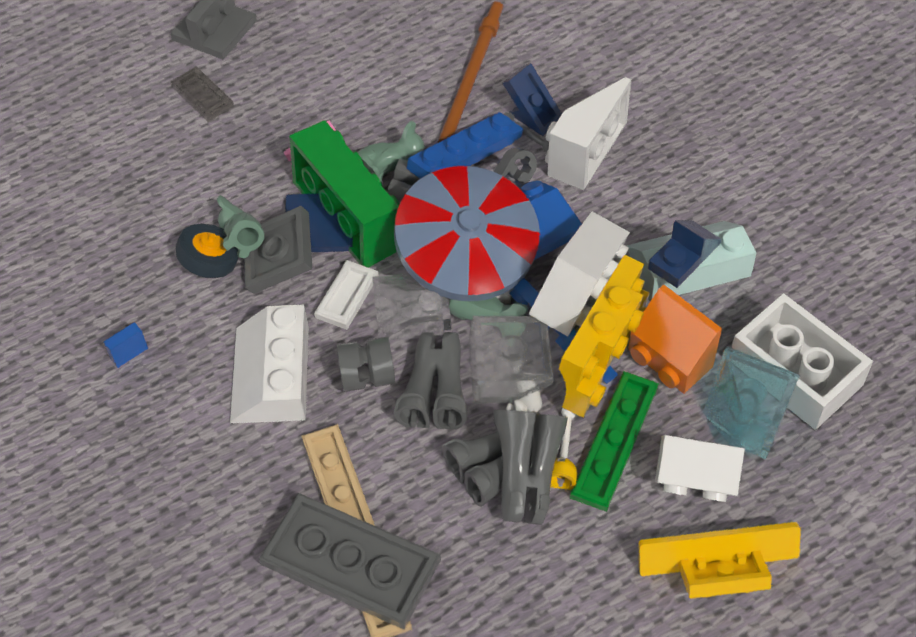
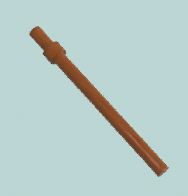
[438,1,504,143]

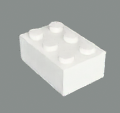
[529,211,630,336]
[728,293,873,430]

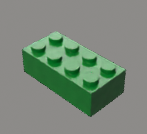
[289,120,400,268]

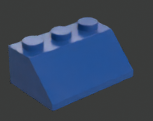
[521,181,582,260]

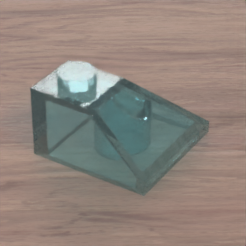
[703,346,800,459]

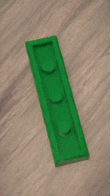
[570,371,659,512]

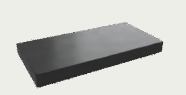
[259,493,441,630]

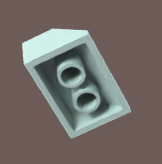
[627,221,757,301]

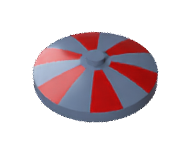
[394,166,540,301]

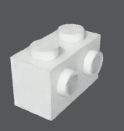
[655,435,745,502]

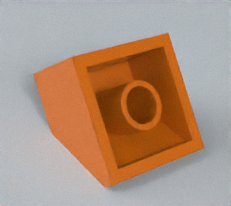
[628,284,722,394]

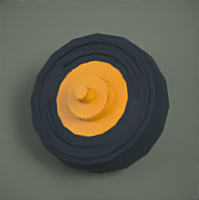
[176,223,239,279]

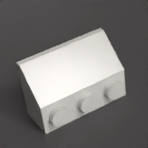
[230,305,309,423]

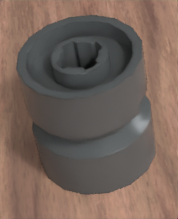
[337,336,396,392]

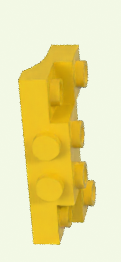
[559,255,650,418]

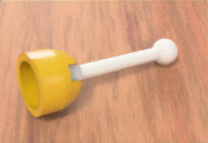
[550,408,577,490]

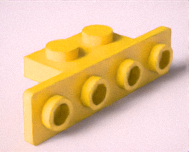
[638,522,801,599]

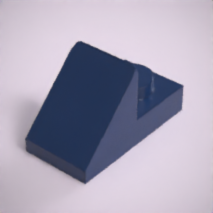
[502,63,562,136]
[648,220,722,288]

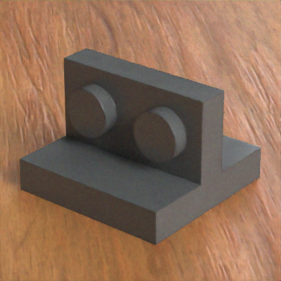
[170,0,257,60]

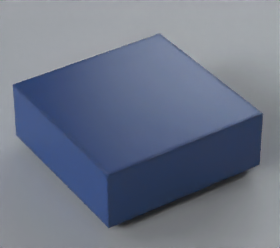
[103,322,148,368]

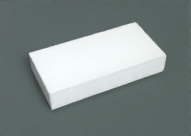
[314,260,379,330]

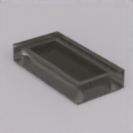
[170,66,234,122]

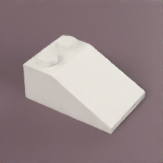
[545,77,631,190]

